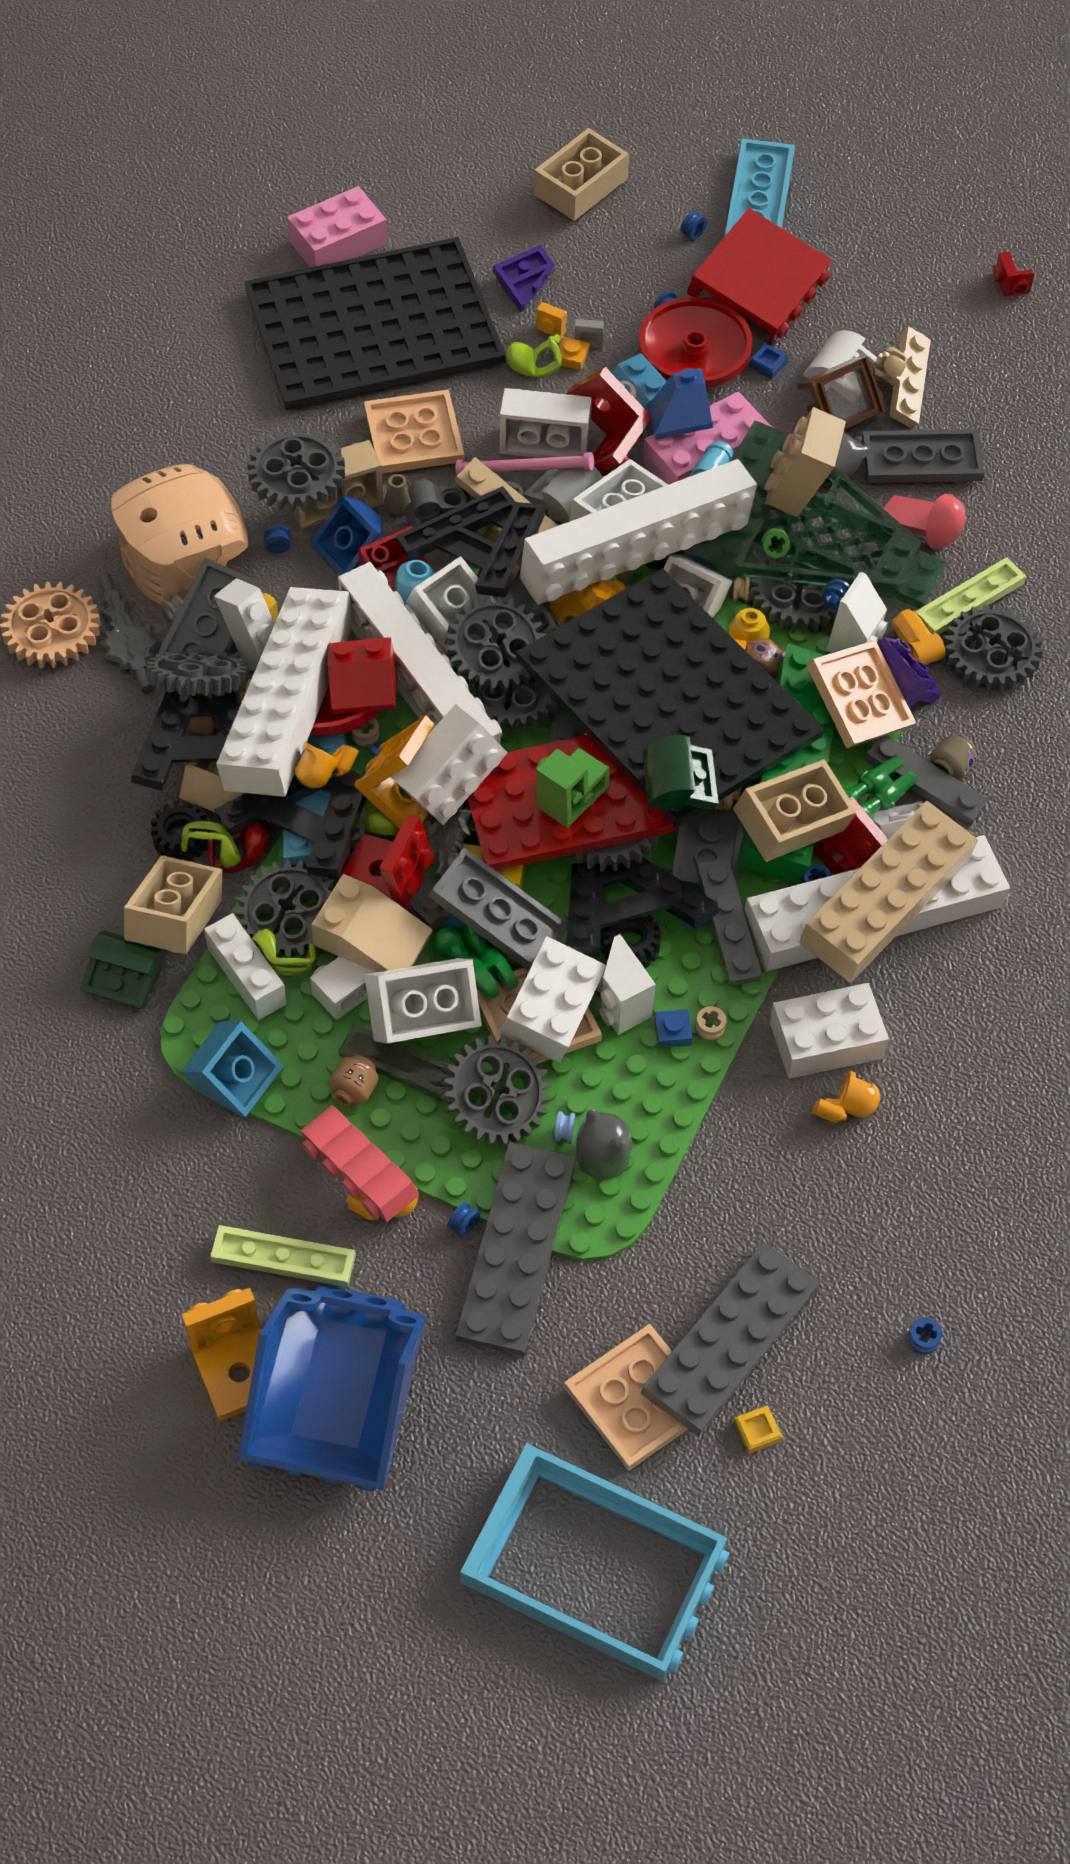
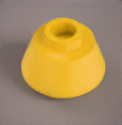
[729,608,770,645]

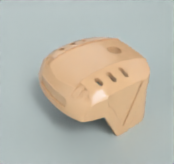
[111,464,248,605]

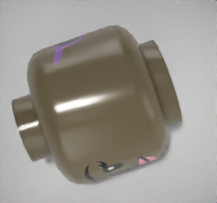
[931,735,977,780]

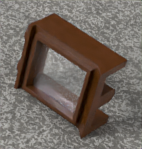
[797,357,886,430]

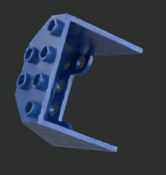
[238,1285,426,1491]

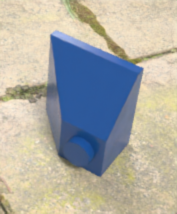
[649,368,713,439]
[310,496,381,575]

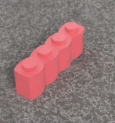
[300,1105,419,1222]

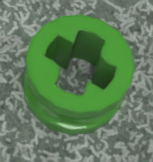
[762,528,790,558]

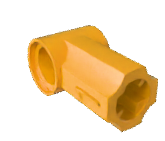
[891,609,946,665]

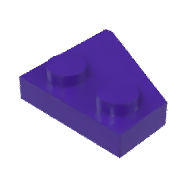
[493,245,555,312]

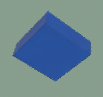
[749,343,789,379]

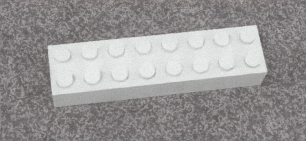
[520,459,757,605]
[338,562,502,744]
[216,587,355,797]
[744,835,1010,972]

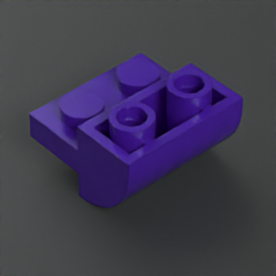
[877,637,941,709]

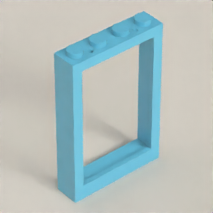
[460,1443,730,1682]

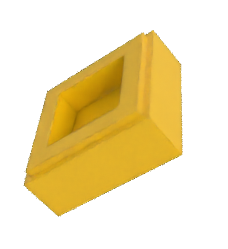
[734,1405,782,1454]

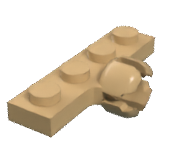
[874,326,931,429]
[455,457,558,543]

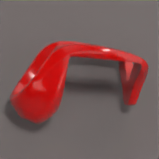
[207,823,268,873]

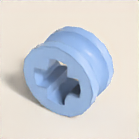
[554,1111,575,1144]

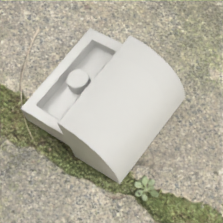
[803,330,877,404]

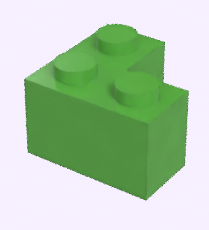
[536,748,609,828]

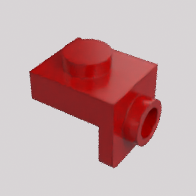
[993,251,1034,297]

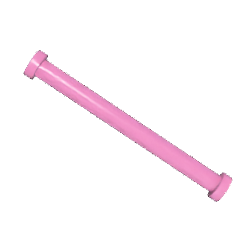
[456,452,594,475]

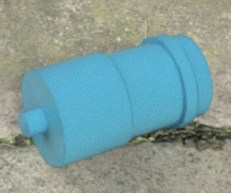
[689,441,734,477]

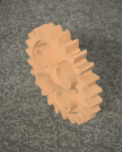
[0,582,101,668]

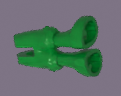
[842,756,918,819]
[433,923,519,999]

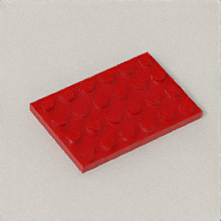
[466,735,677,871]

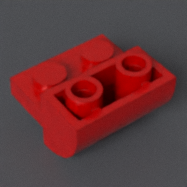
[358,526,429,592]
[813,797,888,875]

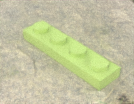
[916,557,1026,635]
[210,1225,356,1288]

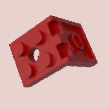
[566,367,652,476]
[339,815,435,912]

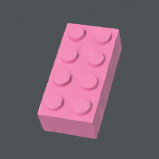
[642,391,773,485]

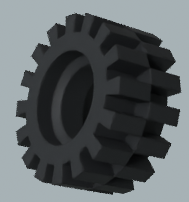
[150,801,210,862]
[601,914,661,968]

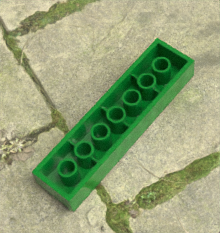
[737,643,835,885]

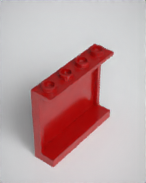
[687,208,832,346]

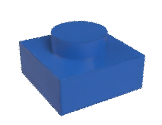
[654,1009,692,1048]

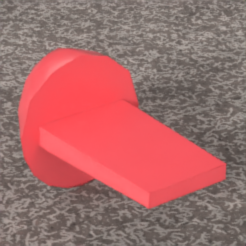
[875,494,966,551]

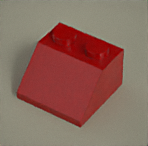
[327,637,397,714]

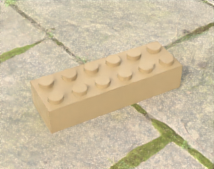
[799,801,978,983]

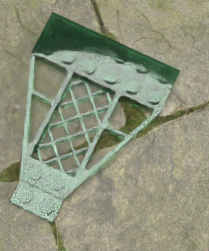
[684,420,947,609]

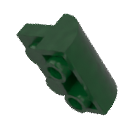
[642,735,719,812]
[80,930,167,1010]

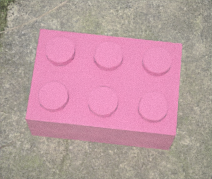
[287,186,388,267]

